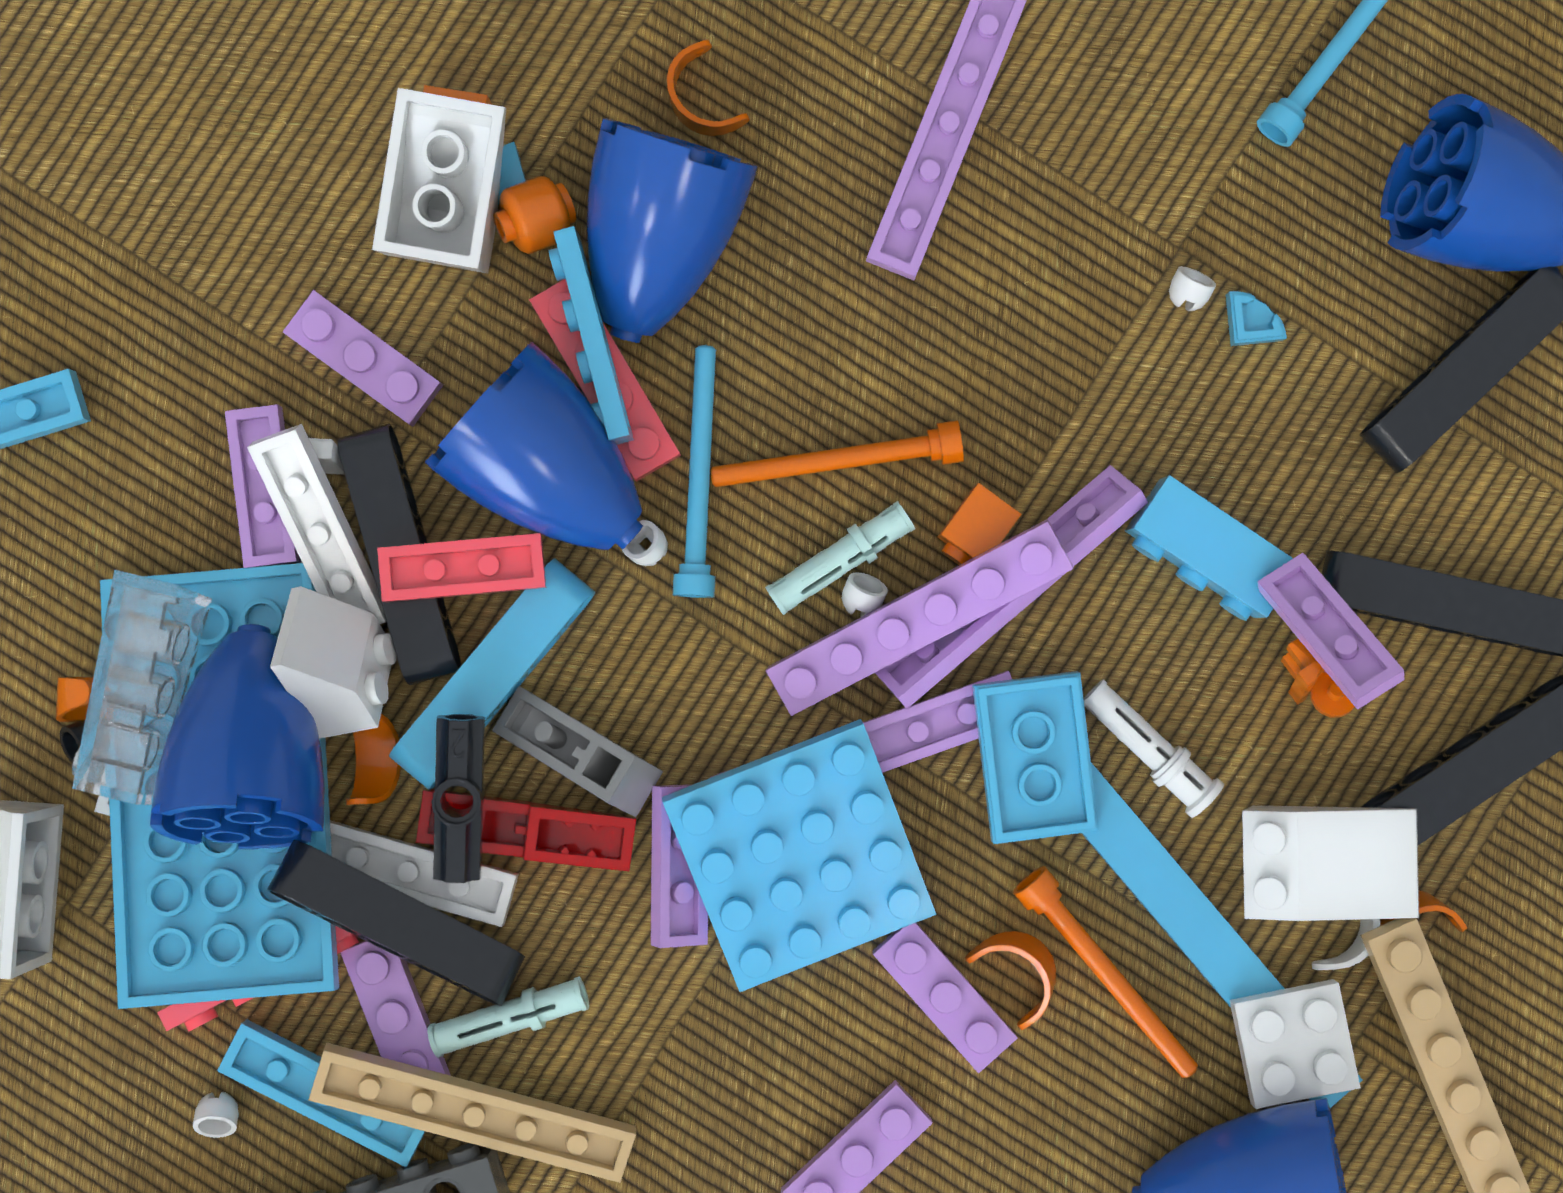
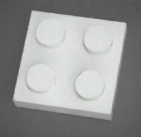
[1230,979,1361,1109]

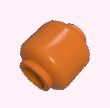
[493,176,576,254]

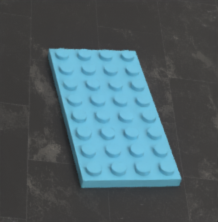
[100,563,339,1009]

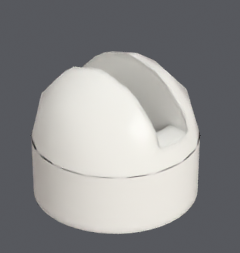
[1169,266,1216,311]
[622,520,668,566]
[841,572,888,617]
[193,1092,239,1138]

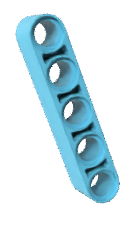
[389,558,595,791]

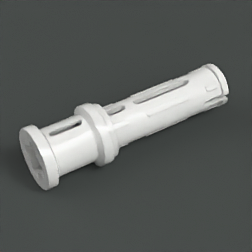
[1083,679,1224,818]

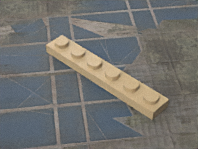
[1360,918,1531,1193]
[309,1043,636,1183]

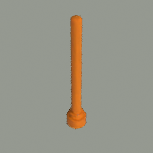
[710,420,964,487]
[1013,866,1198,1078]

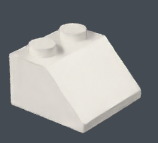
[270,586,397,739]

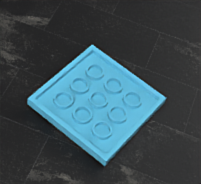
[662,719,936,992]

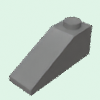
[492,686,663,817]

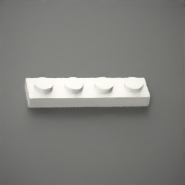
[247,424,386,624]

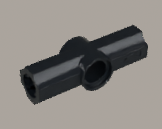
[432,714,486,883]

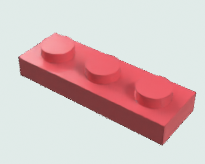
[377,533,546,603]

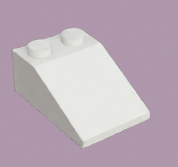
[372,88,506,274]
[1242,805,1419,921]

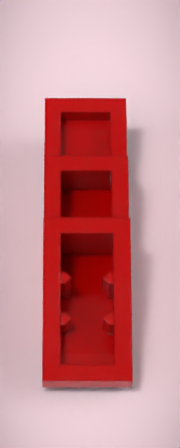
[416,788,636,872]

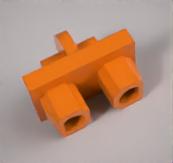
[1281,638,1355,718]

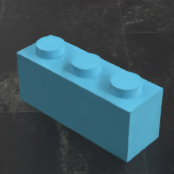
[1125,475,1293,621]

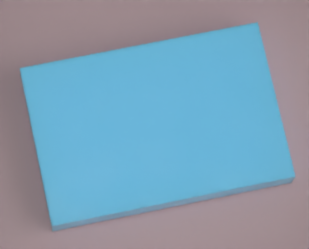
[972,671,1099,844]

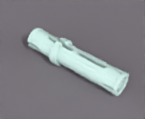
[765,501,915,615]
[427,976,589,1058]

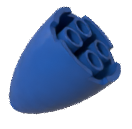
[1380,94,1563,271]
[587,118,758,343]
[425,342,643,550]
[150,624,325,849]
[1132,1098,1347,1193]

